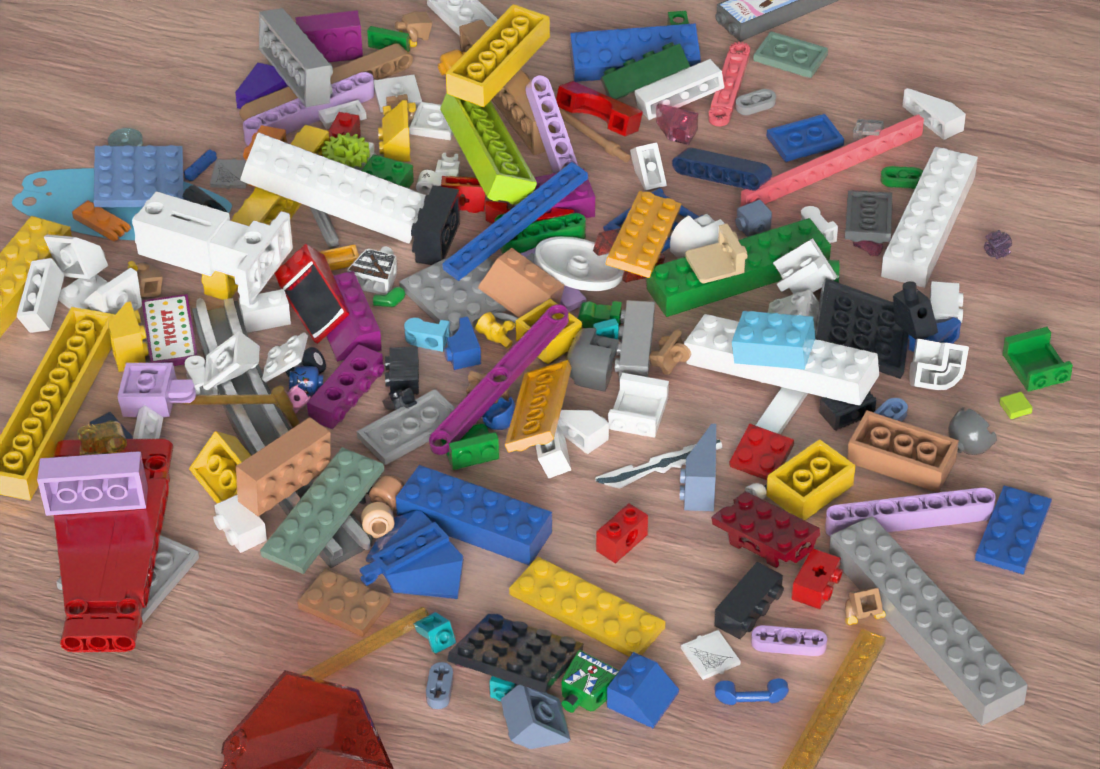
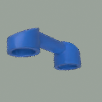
[714,678,789,705]

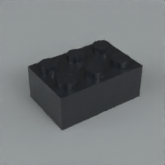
[411,185,460,265]

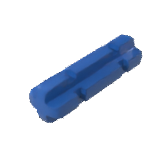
[184,149,217,181]

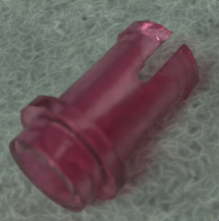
[853,240,883,257]

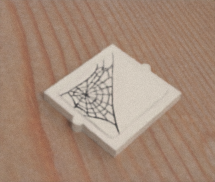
[681,630,741,680]

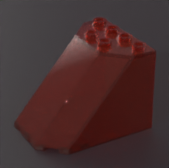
[220,670,394,769]

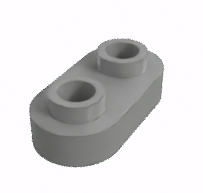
[735,89,776,116]

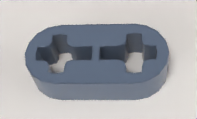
[426,662,453,709]

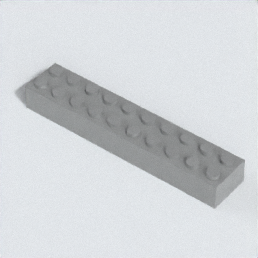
[829,516,1028,726]

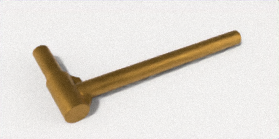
[183,386,300,428]

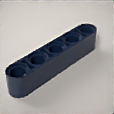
[672,147,772,191]

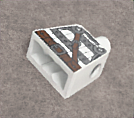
[347,246,397,295]

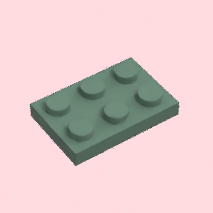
[753,31,828,78]

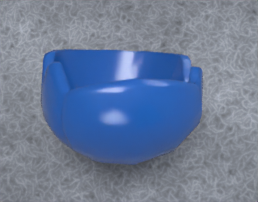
[482,397,516,430]

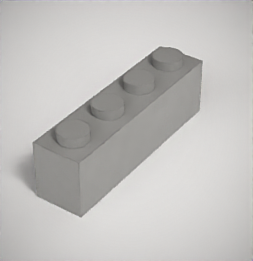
[615,300,655,382]

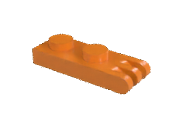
[72,200,131,242]

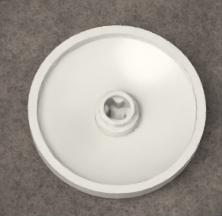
[534,237,624,291]

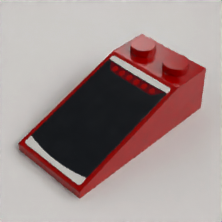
[274,244,350,344]

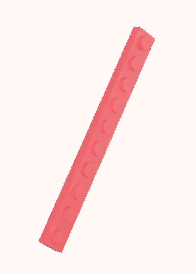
[740,114,924,207]

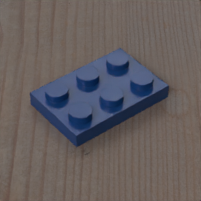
[766,114,844,162]

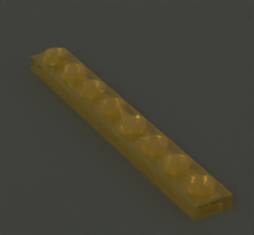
[782,629,886,769]

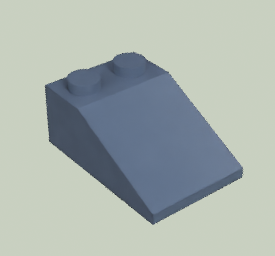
[680,424,716,511]

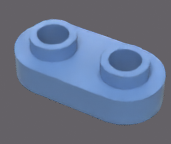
[874,398,908,422]

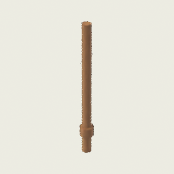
[558,107,630,163]

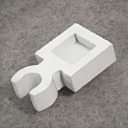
[435,153,460,173]

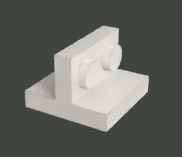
[773,238,837,294]

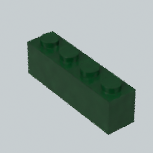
[600,42,690,100]

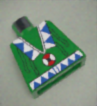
[561,650,620,713]

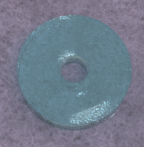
[108,128,143,146]

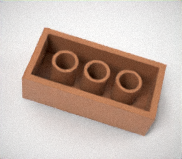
[847,411,959,493]
[236,417,331,516]

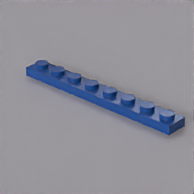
[442,162,588,281]

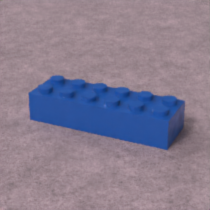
[569,23,701,82]
[396,465,552,566]

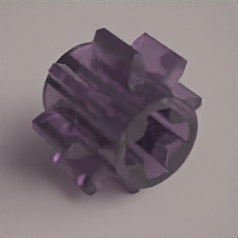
[984,230,1012,260]

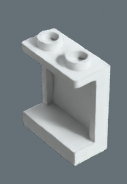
[608,373,669,438]

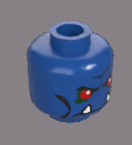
[289,366,323,397]

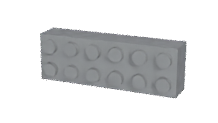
[259,8,333,107]

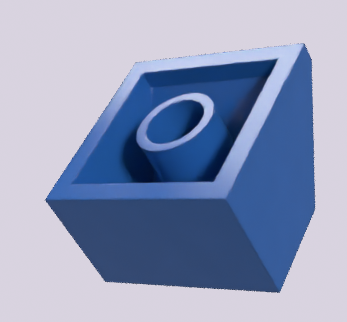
[607,652,679,728]

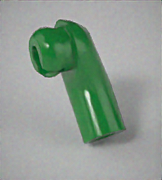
[373,287,406,307]

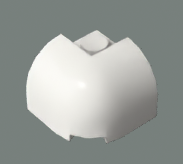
[670,214,724,259]
[909,339,969,390]

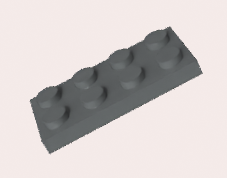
[845,190,892,243]

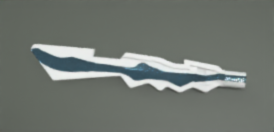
[595,439,722,489]

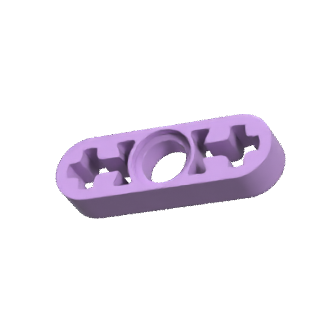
[751,625,827,656]

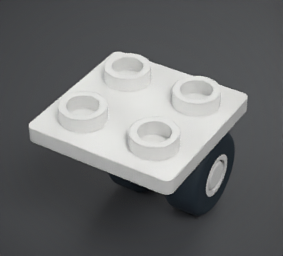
[262,332,326,382]

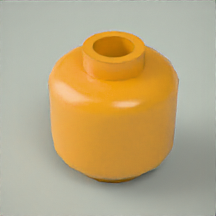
[437,49,465,76]

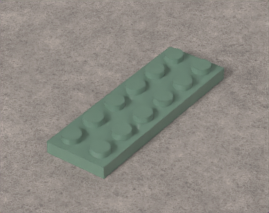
[260,447,384,574]

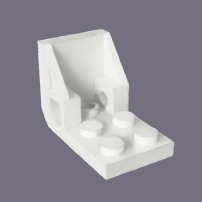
[58,268,142,314]

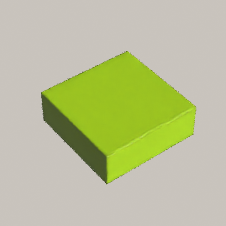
[999,392,1033,419]

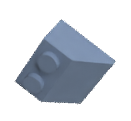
[501,684,571,749]

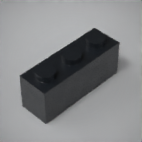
[714,562,784,639]

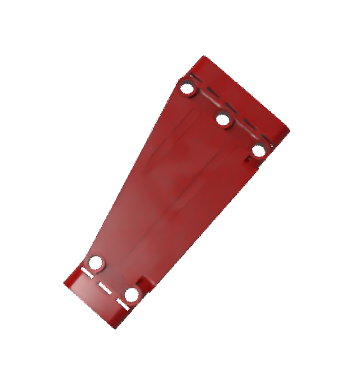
[53,439,174,652]

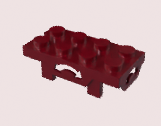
[711,491,821,568]

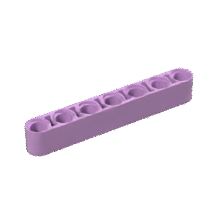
[243,72,375,146]
[825,488,995,537]

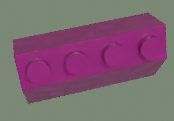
[326,271,382,362]

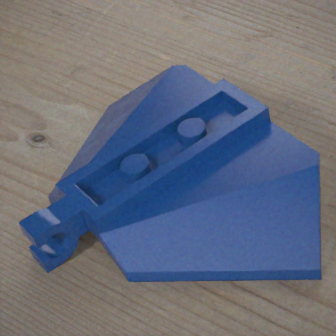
[359,510,464,599]

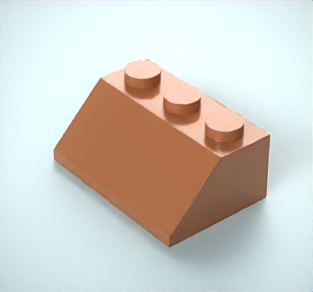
[478,248,565,318]

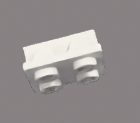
[768,289,819,330]

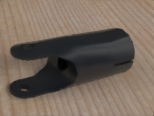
[182,185,227,212]

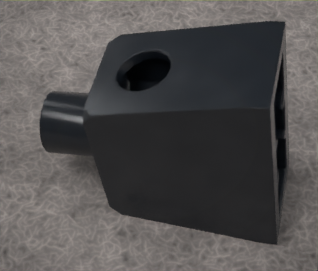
[893,281,938,340]

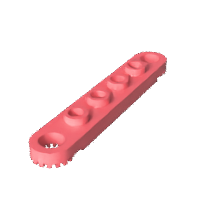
[709,42,750,126]

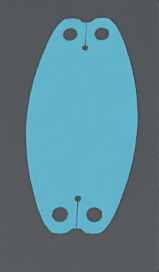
[12,168,232,240]

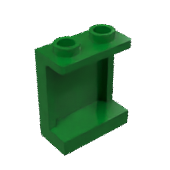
[1002,327,1073,392]

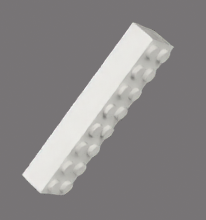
[240,132,426,244]
[881,147,978,288]
[684,314,879,405]

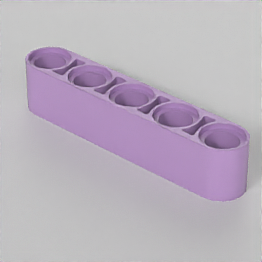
[525,75,578,173]

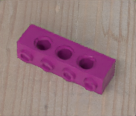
[307,344,384,430]

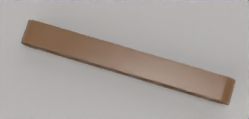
[239,44,413,121]

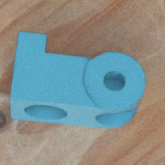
[404,318,450,352]

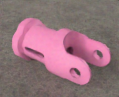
[283,385,311,414]

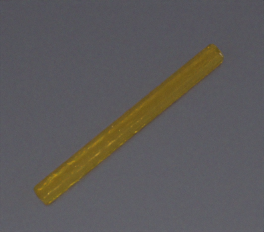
[295,607,429,690]

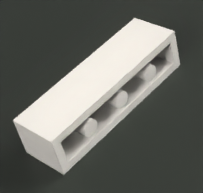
[635,59,724,120]

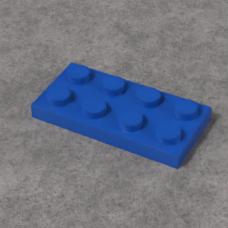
[975,485,1052,575]

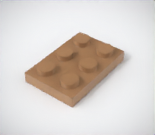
[298,568,390,637]

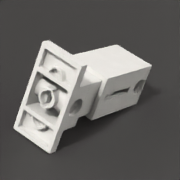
[132,192,293,306]

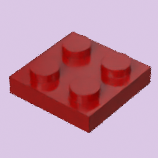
[729,423,794,480]

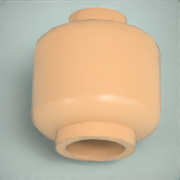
[361,502,395,539]

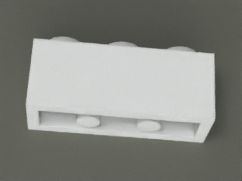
[16,258,65,333]

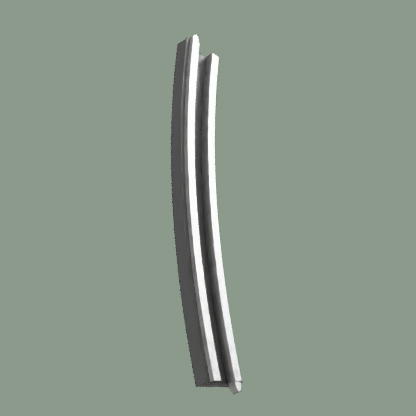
[192,298,373,568]

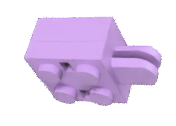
[117,363,196,417]

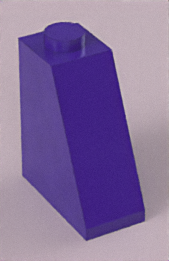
[235,62,289,109]

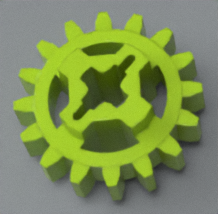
[322,133,370,168]

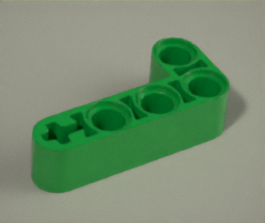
[494,213,586,254]

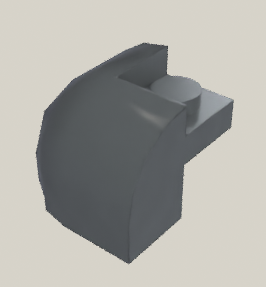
[566,328,619,392]

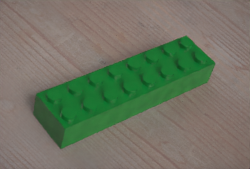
[646,218,831,317]

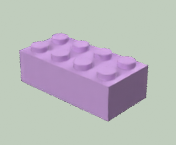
[37,452,148,515]

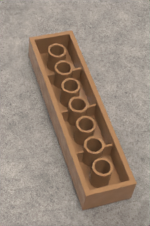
[459,19,557,155]

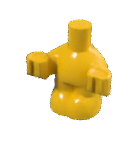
[475,312,515,349]

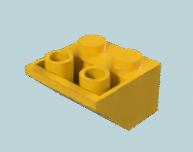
[108,301,149,372]

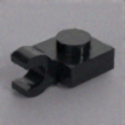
[382,388,417,410]

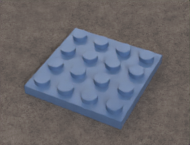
[94,145,184,207]

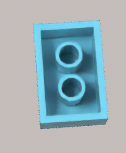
[732,311,815,370]

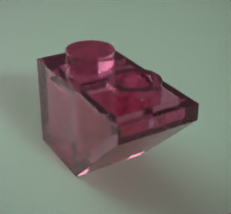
[656,103,698,145]

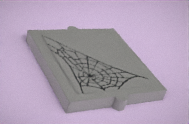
[210,158,247,189]

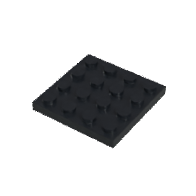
[815,278,909,379]
[447,614,584,693]

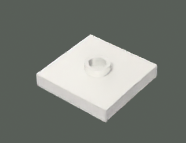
[374,75,422,112]

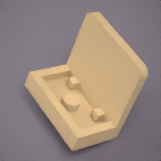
[685,224,747,283]

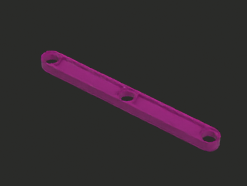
[429,305,569,455]

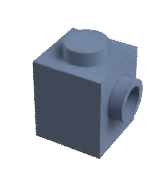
[735,200,772,237]

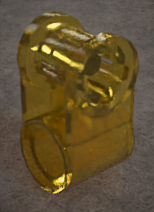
[77,421,127,456]

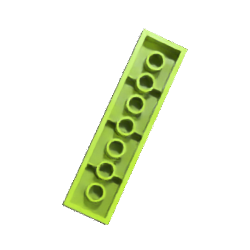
[440,93,537,205]

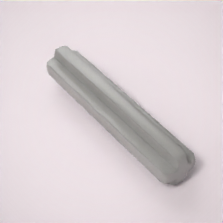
[310,207,339,248]

